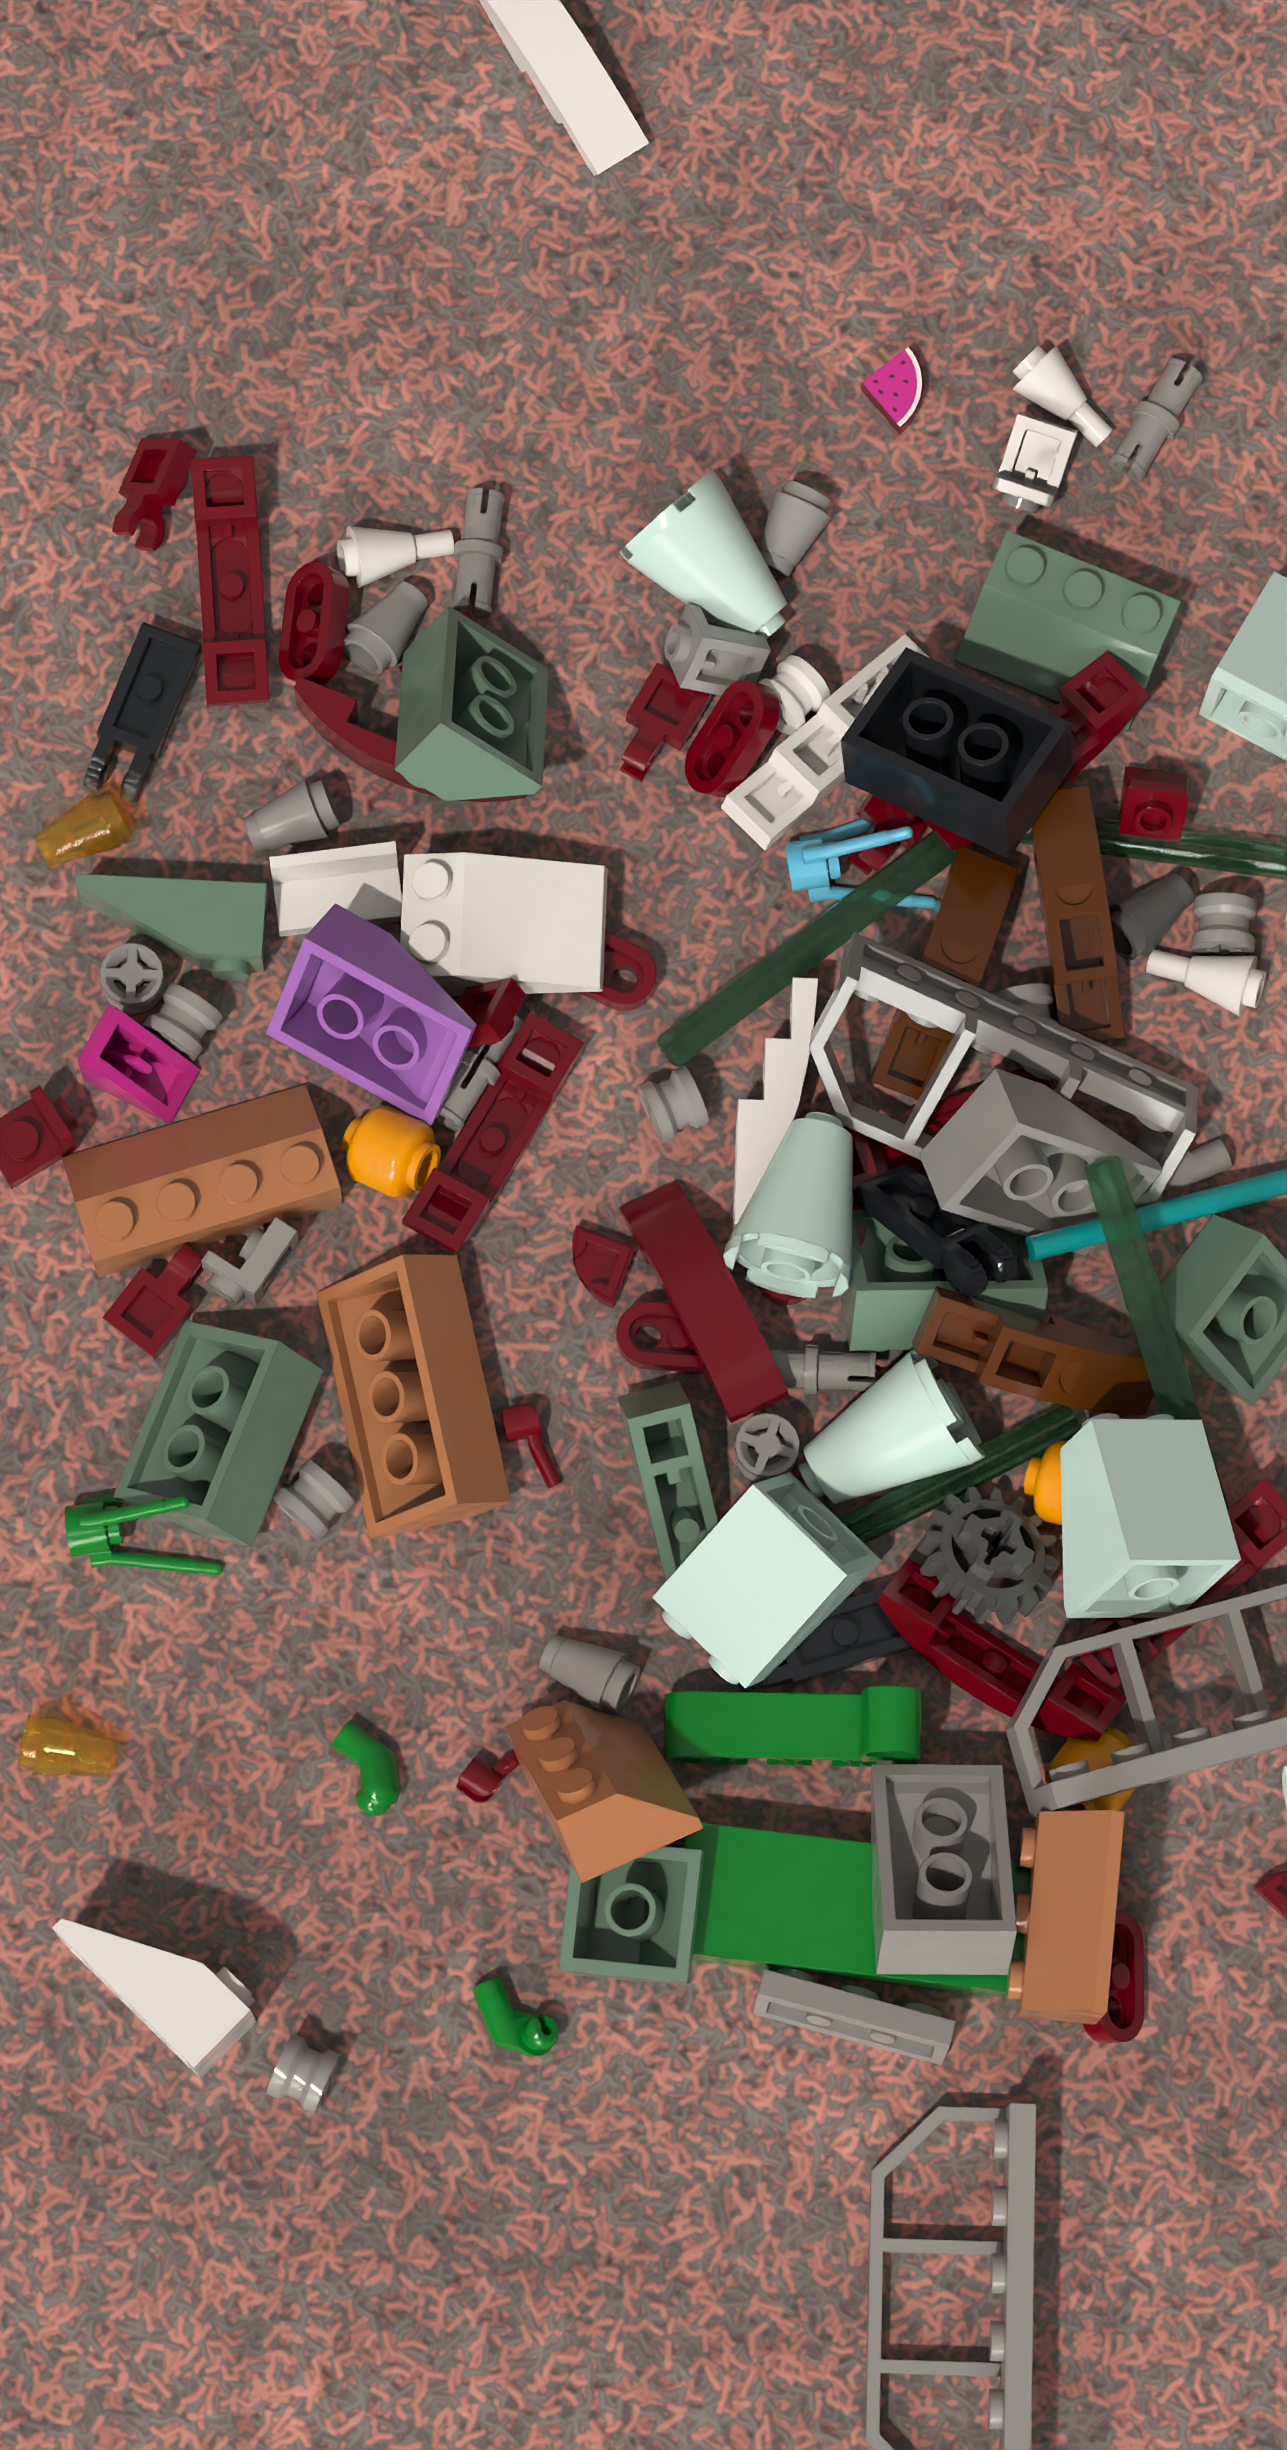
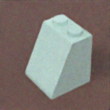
[1199,571,1287,761]
[1060,1413,1241,1618]
[652,1472,882,1688]

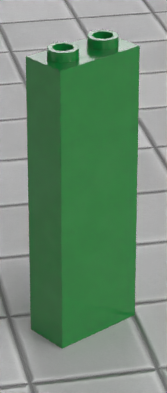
[684,1823,1030,1998]

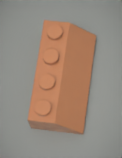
[62,1084,343,1278]
[316,1254,512,1539]

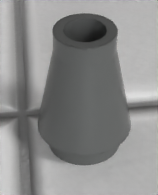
[1109,873,1195,960]

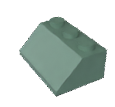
[955,530,1181,733]
[394,606,548,801]
[841,1210,1048,1352]
[113,1320,323,1548]

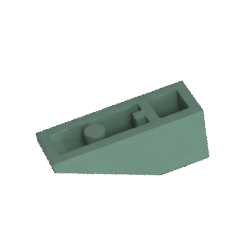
[75,874,269,981]
[617,1381,718,1582]

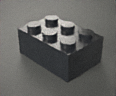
[841,647,1073,859]

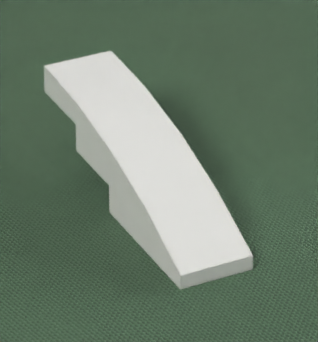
[479,0,649,176]
[721,634,930,850]
[733,977,818,1230]

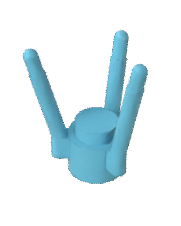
[785,818,937,909]

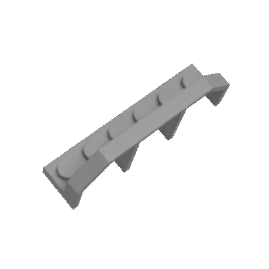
[809,932,1199,1210]
[1005,1584,1287,1819]
[865,2103,1036,2450]

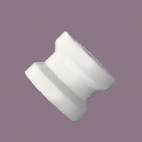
[758,655,830,735]

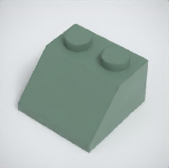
[1139,1214,1287,1407]
[558,1846,704,1984]

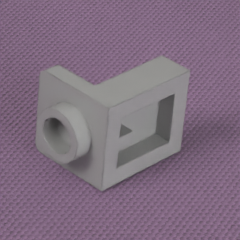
[664,604,771,696]
[201,1217,299,1306]

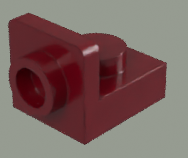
[1118,766,1189,842]
[0,1085,79,1189]

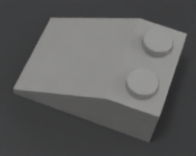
[919,1068,1163,1256]
[871,1764,1017,1975]

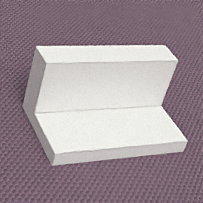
[269,841,402,937]

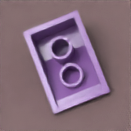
[266,903,477,1126]

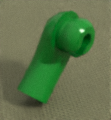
[332,1720,401,1816]
[471,1977,559,2057]

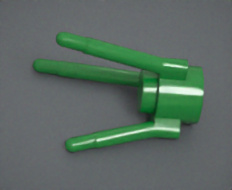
[65,1492,224,1575]

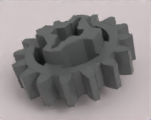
[917,1486,1060,1625]

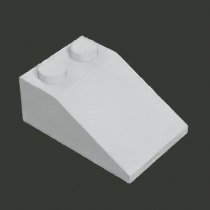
[400,852,608,996]
[52,1918,256,2079]

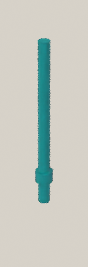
[1025,1168,1287,1262]

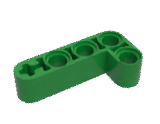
[664,1686,922,1767]

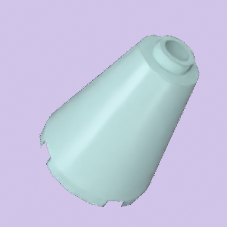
[619,469,788,639]
[723,1112,853,1298]
[799,1349,986,1504]

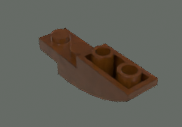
[1030,785,1125,1042]
[868,847,1018,1100]
[912,1286,1170,1415]

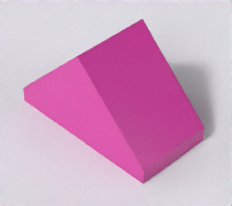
[78,1005,200,1124]

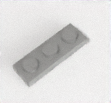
[752,1968,956,2066]

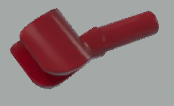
[501,1404,562,1489]
[456,1749,520,1803]

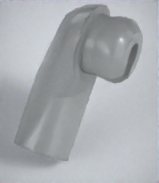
[1135,1131,1232,1188]

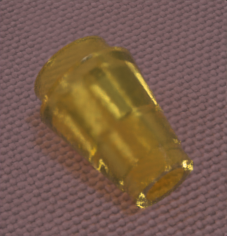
[34,789,133,868]
[17,1711,116,1777]

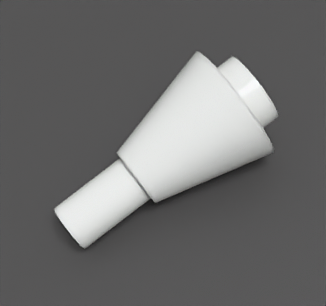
[1012,345,1113,447]
[337,526,455,588]
[1146,949,1266,1017]

